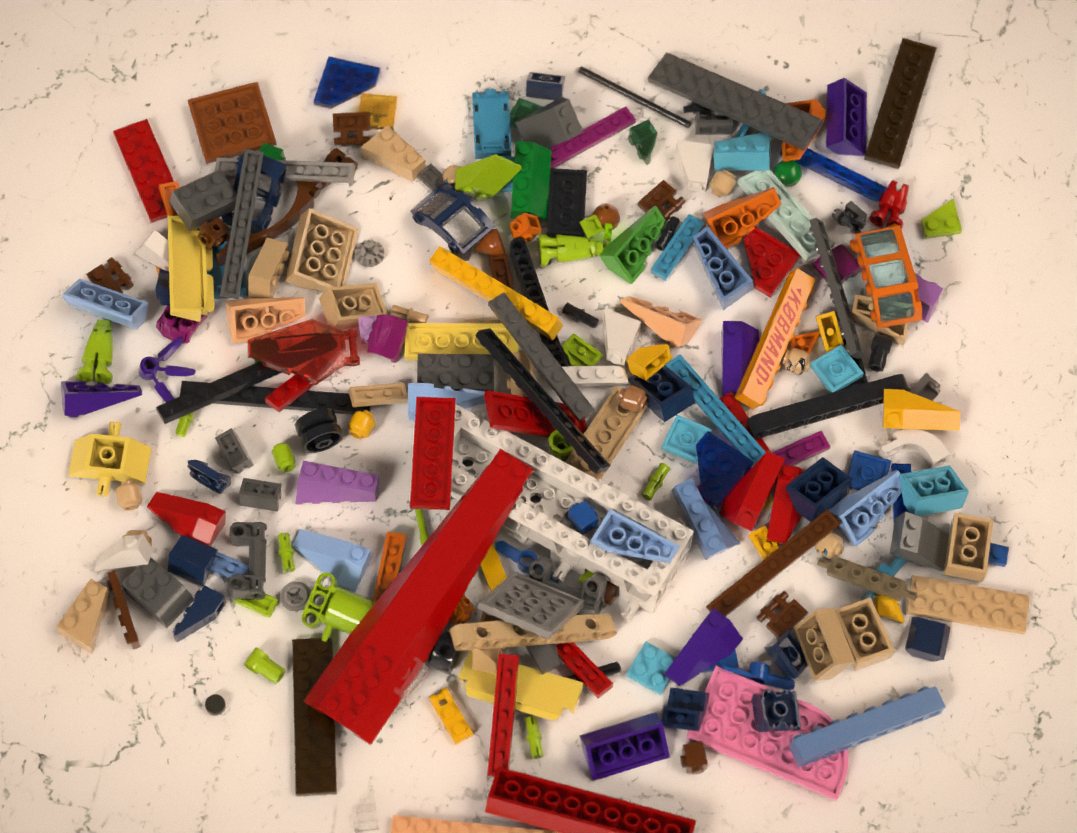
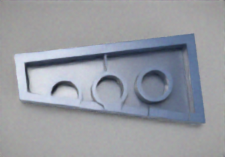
[693,226,753,311]

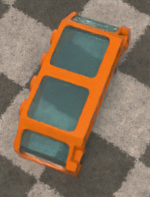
[850,224,922,329]

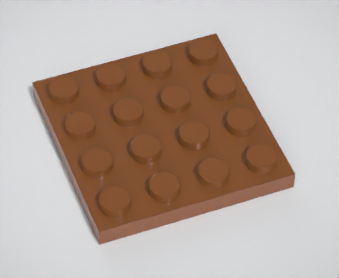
[187,82,277,164]

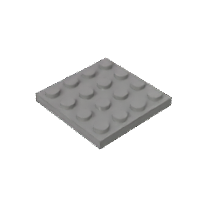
[478,571,585,639]

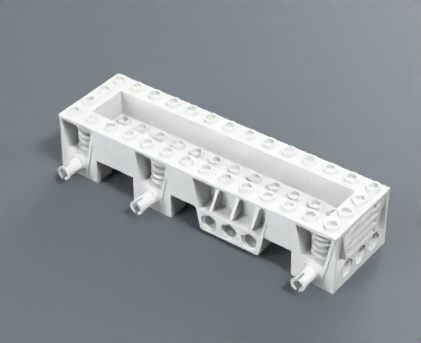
[425,405,694,621]

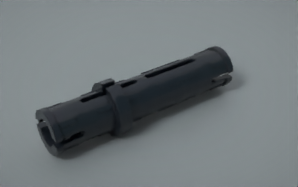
[832,209,864,233]

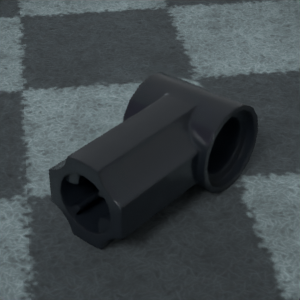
[867,333,893,372]

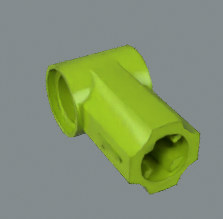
[243,647,286,685]

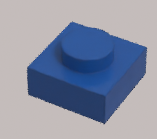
[988,543,1009,567]

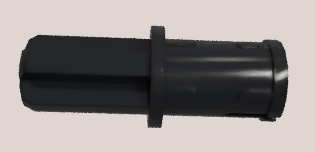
[654,216,680,251]
[562,302,599,328]

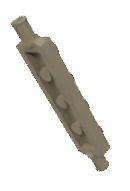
[817,556,918,601]

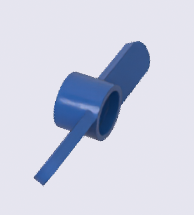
[495,540,559,583]
[721,662,795,690]

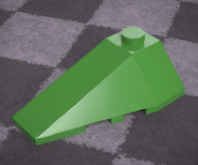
[599,206,665,284]

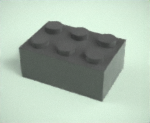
[170,169,237,231]

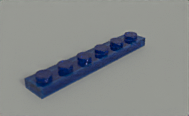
[780,148,887,203]

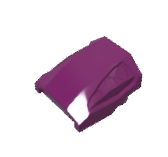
[812,244,863,284]
[156,305,209,344]
[367,314,409,363]

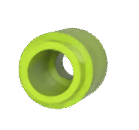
[271,443,296,473]

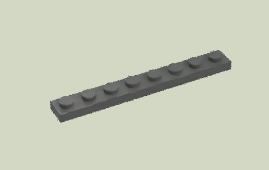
[220,149,264,300]
[809,218,864,359]
[488,293,595,422]

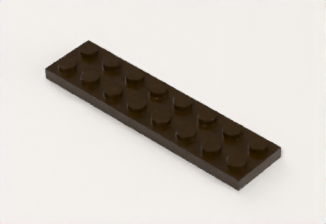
[864,38,937,170]
[292,637,337,797]

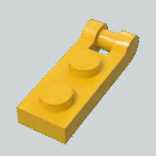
[428,687,473,745]

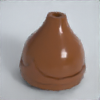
[592,203,620,232]
[475,228,506,257]

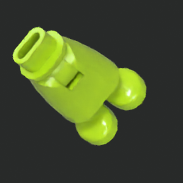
[538,233,603,267]
[76,320,113,384]

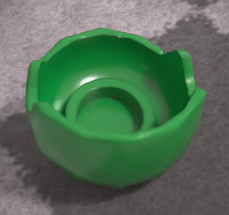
[773,160,802,187]

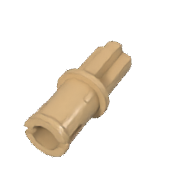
[390,305,428,323]

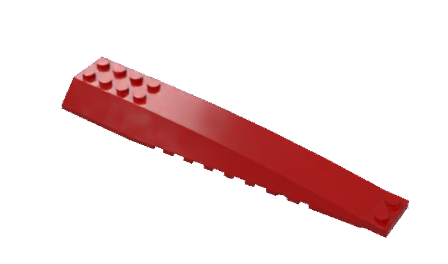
[304,448,534,746]

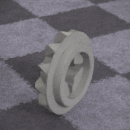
[355,239,385,267]
[280,581,311,612]

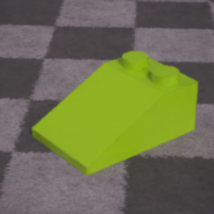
[455,154,522,201]

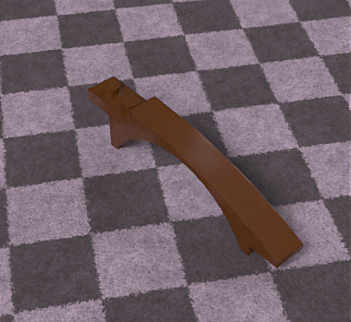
[217,181,331,266]

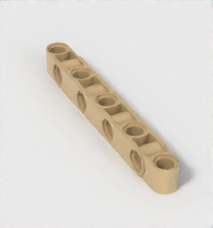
[450,613,617,651]

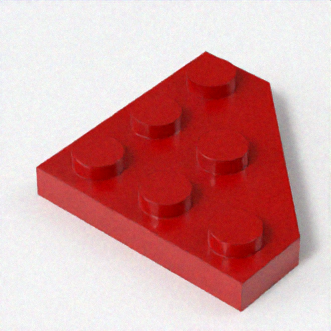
[743,226,801,298]

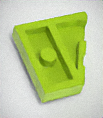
[921,199,962,239]
[562,333,603,366]

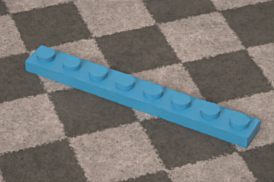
[665,354,766,468]

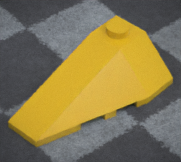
[882,389,961,431]

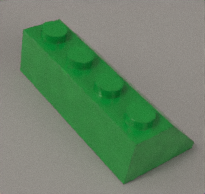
[510,141,551,221]

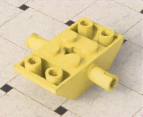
[68,421,152,497]

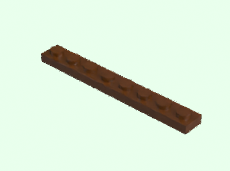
[706,509,840,617]

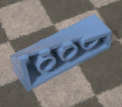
[671,478,741,560]

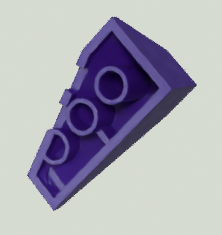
[721,321,759,396]
[664,608,743,686]

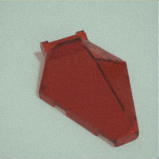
[247,319,360,385]

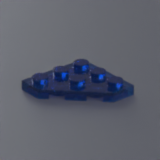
[313,56,381,109]
[696,431,754,508]

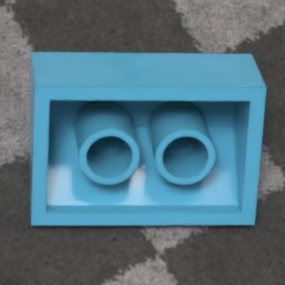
[900,465,969,516]

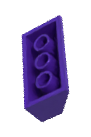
[826,77,867,156]
[579,712,670,781]

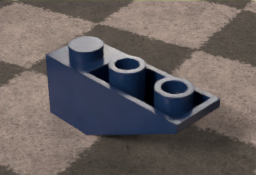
[173,585,227,642]

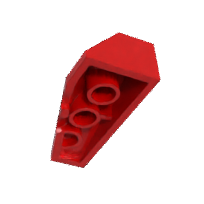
[719,451,785,531]
[766,464,804,544]
[147,492,226,546]

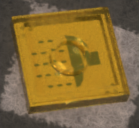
[359,93,397,130]

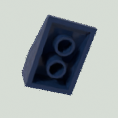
[628,366,695,422]

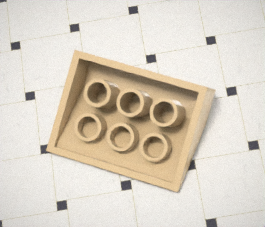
[284,208,359,292]

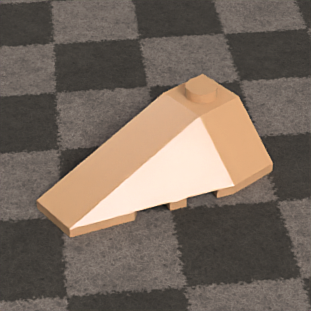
[620,296,703,347]
[225,297,305,343]

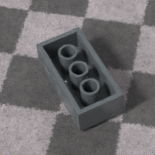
[417,354,494,392]

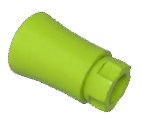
[549,430,573,462]

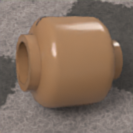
[618,385,648,413]

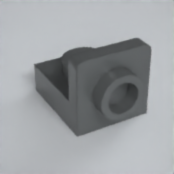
[844,201,867,233]

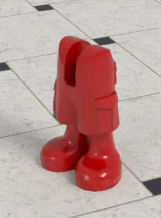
[869,180,909,231]

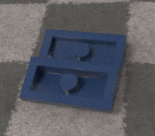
[661,687,710,732]

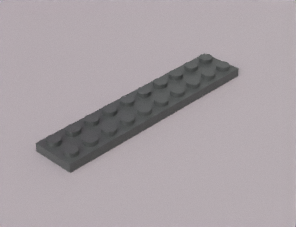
[648,52,823,150]

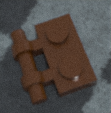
[333,112,371,147]
[637,180,686,222]
[86,257,134,294]
[756,591,808,637]

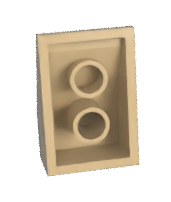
[319,283,388,331]

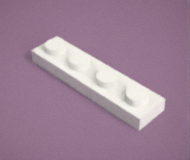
[562,365,628,387]

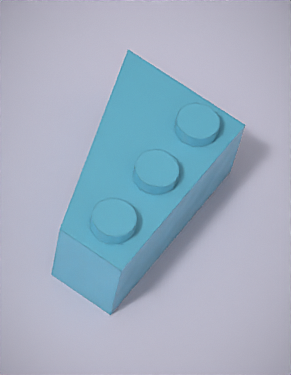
[714,133,771,171]

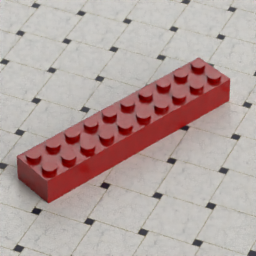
[485,766,696,833]

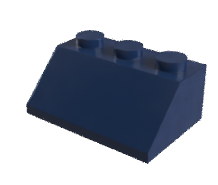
[785,457,853,522]

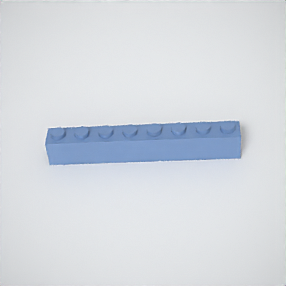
[789,686,946,768]

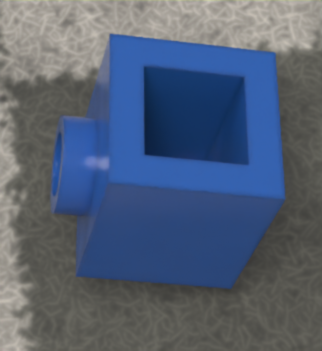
[567,500,598,535]

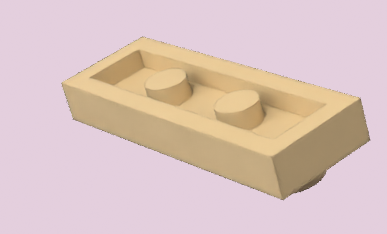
[348,383,408,407]

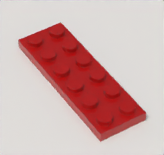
[113,119,174,223]
[484,390,587,438]
[410,397,456,510]

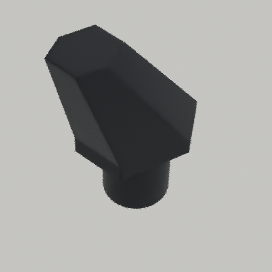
[683,102,712,116]

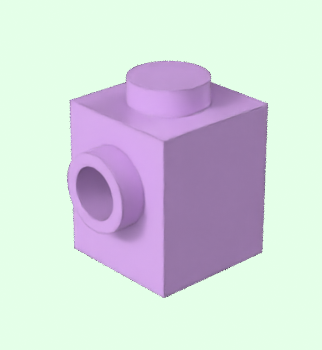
[358,315,377,344]

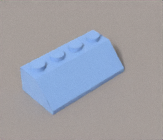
[62,278,148,330]

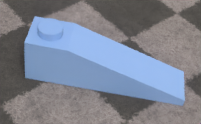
[408,383,485,421]
[829,470,902,546]
[590,509,680,563]
[292,529,372,592]

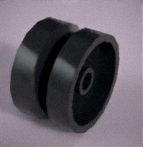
[294,408,343,453]

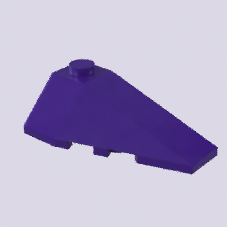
[61,381,142,418]

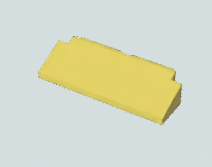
[167,216,214,322]
[458,650,584,721]

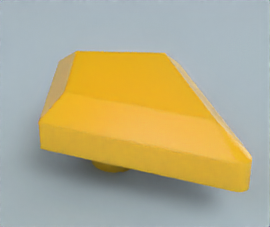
[875,594,905,623]

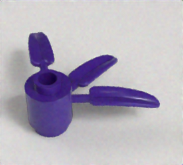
[138,337,196,402]

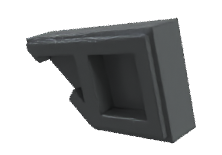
[418,164,443,192]

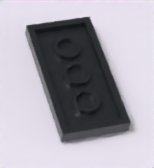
[547,168,587,237]

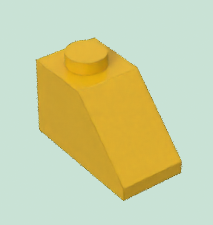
[815,311,845,353]
[626,344,672,381]

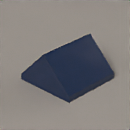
[526,72,565,101]
[168,535,218,586]
[764,629,808,679]

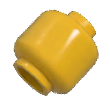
[347,410,376,440]

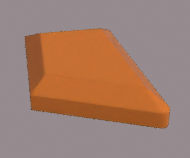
[790,331,820,356]

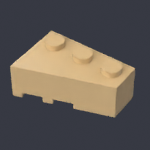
[361,125,426,182]
[248,238,290,299]
[851,294,911,346]
[56,579,110,654]

